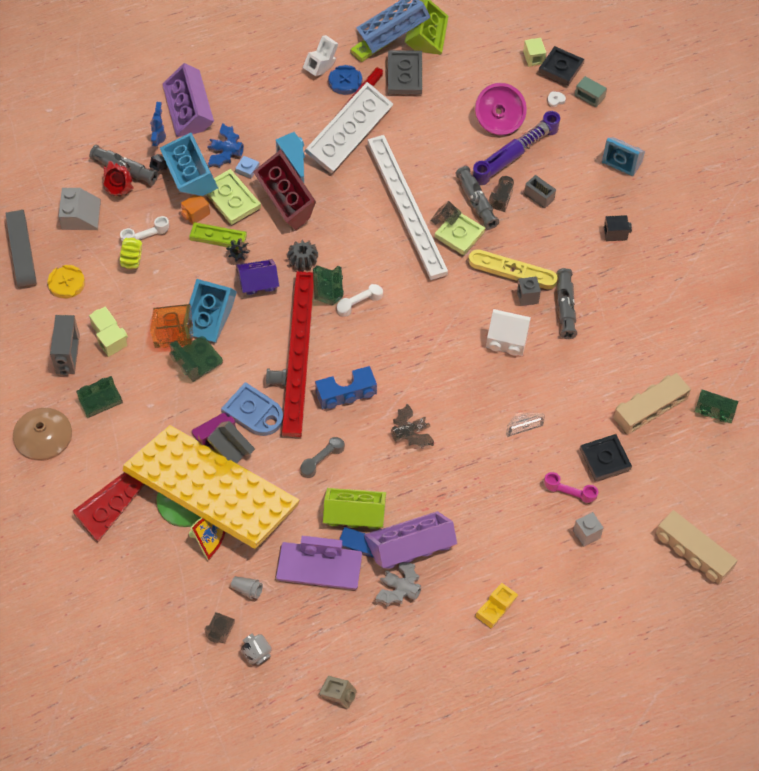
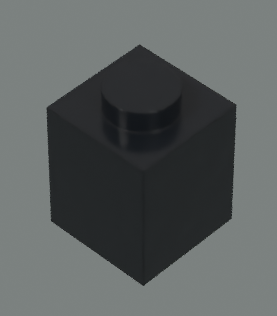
[603,215,632,241]

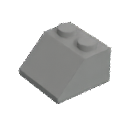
[58,188,101,230]

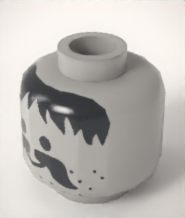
[241,633,272,666]

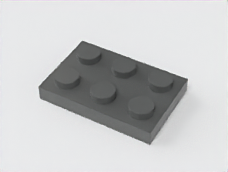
[388,50,422,94]

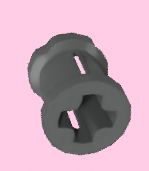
[266,368,286,386]

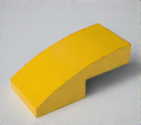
[475,583,518,629]

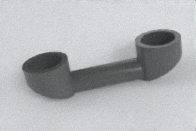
[300,437,345,478]

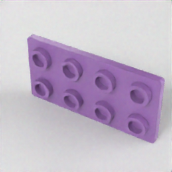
[276,536,362,590]

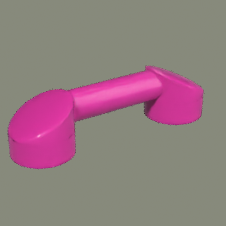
[544,472,599,503]

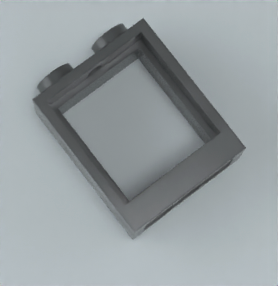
[50,315,80,375]

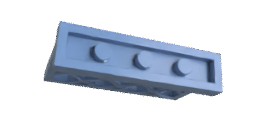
[356,0,430,53]

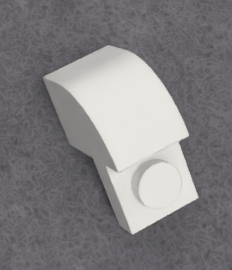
[303,35,339,76]

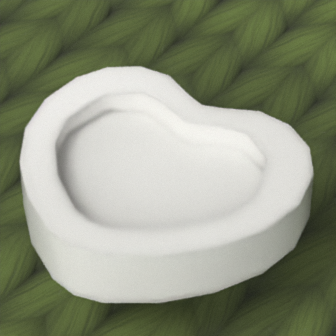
[548,92,566,107]

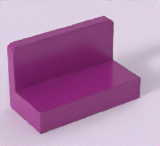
[192,413,236,447]

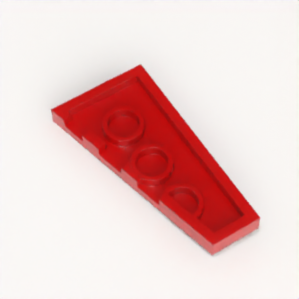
[72,472,145,543]

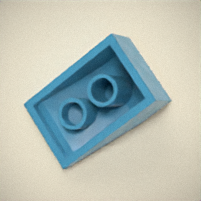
[275,132,305,183]
[181,279,237,342]

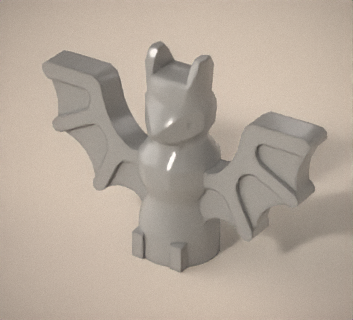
[375,562,422,606]

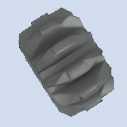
[287,239,319,271]

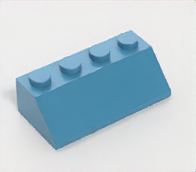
[160,133,218,196]

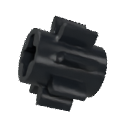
[226,238,250,262]

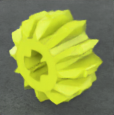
[120,237,142,269]

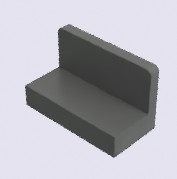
[207,421,255,463]

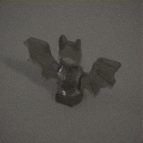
[391,404,434,449]

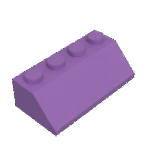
[162,63,214,137]
[364,511,457,569]

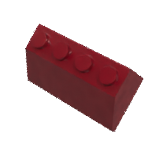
[253,149,316,230]

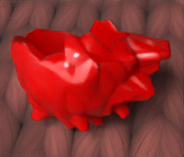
[103,161,134,196]

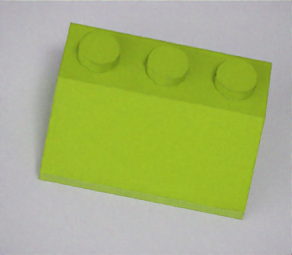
[405,0,449,55]
[323,488,386,529]

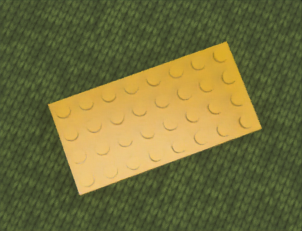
[122,425,299,549]

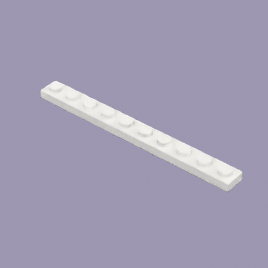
[368,135,448,280]

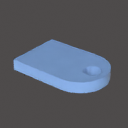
[221,382,283,436]

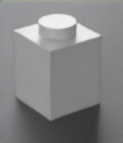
[573,512,604,547]

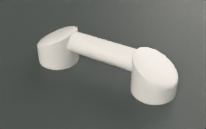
[120,216,169,241]
[337,284,383,317]

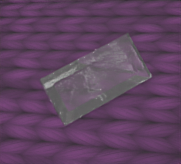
[506,412,545,437]

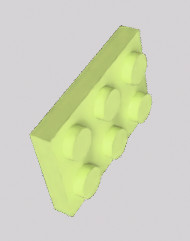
[206,169,261,225]

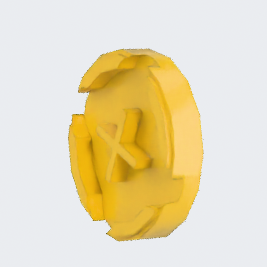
[47,265,85,299]

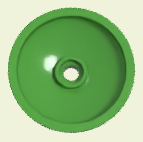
[157,492,201,527]

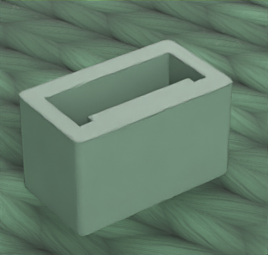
[575,76,607,107]

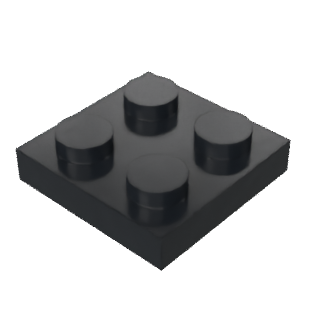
[538,46,585,86]
[580,434,632,481]

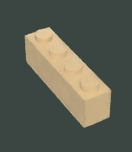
[613,373,691,435]
[656,510,738,585]

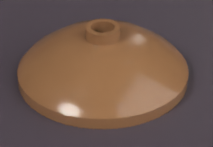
[13,408,72,461]

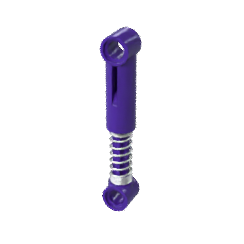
[472,111,560,185]

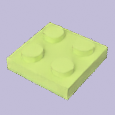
[435,210,485,255]

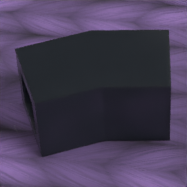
[149,154,168,171]

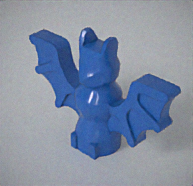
[150,102,166,146]
[207,123,244,168]

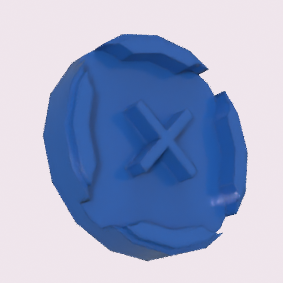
[328,65,363,95]

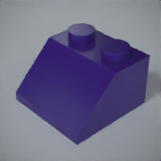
[237,259,280,295]

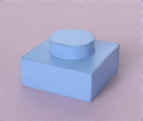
[235,156,259,179]

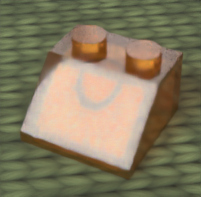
[150,304,193,348]

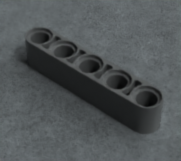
[5,209,37,287]

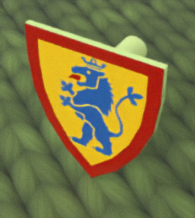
[189,518,226,560]

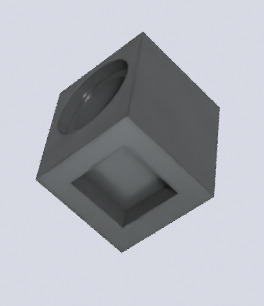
[517,276,541,306]

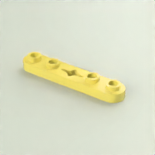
[469,250,558,289]

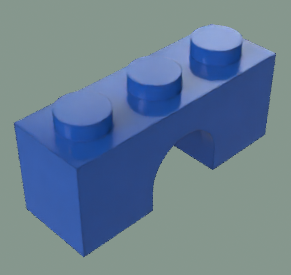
[315,366,377,410]

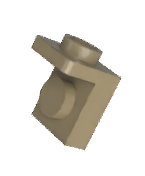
[319,676,357,709]

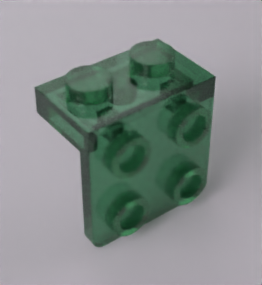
[169,336,223,382]

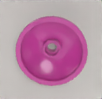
[475,83,527,135]

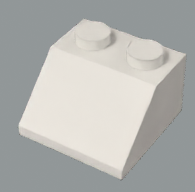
[486,309,531,356]

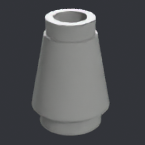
[231,576,263,599]

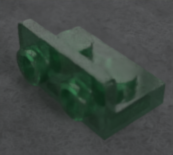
[313,265,344,306]
[76,376,123,418]
[694,389,739,423]

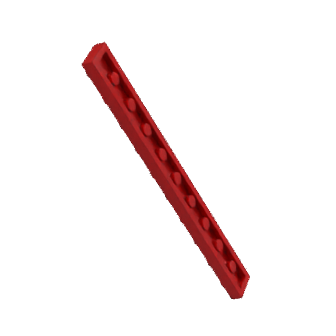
[282,271,315,437]

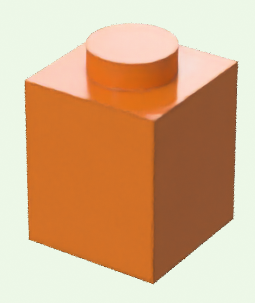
[181,195,210,225]

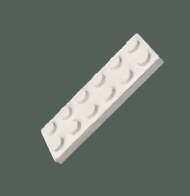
[304,82,393,174]

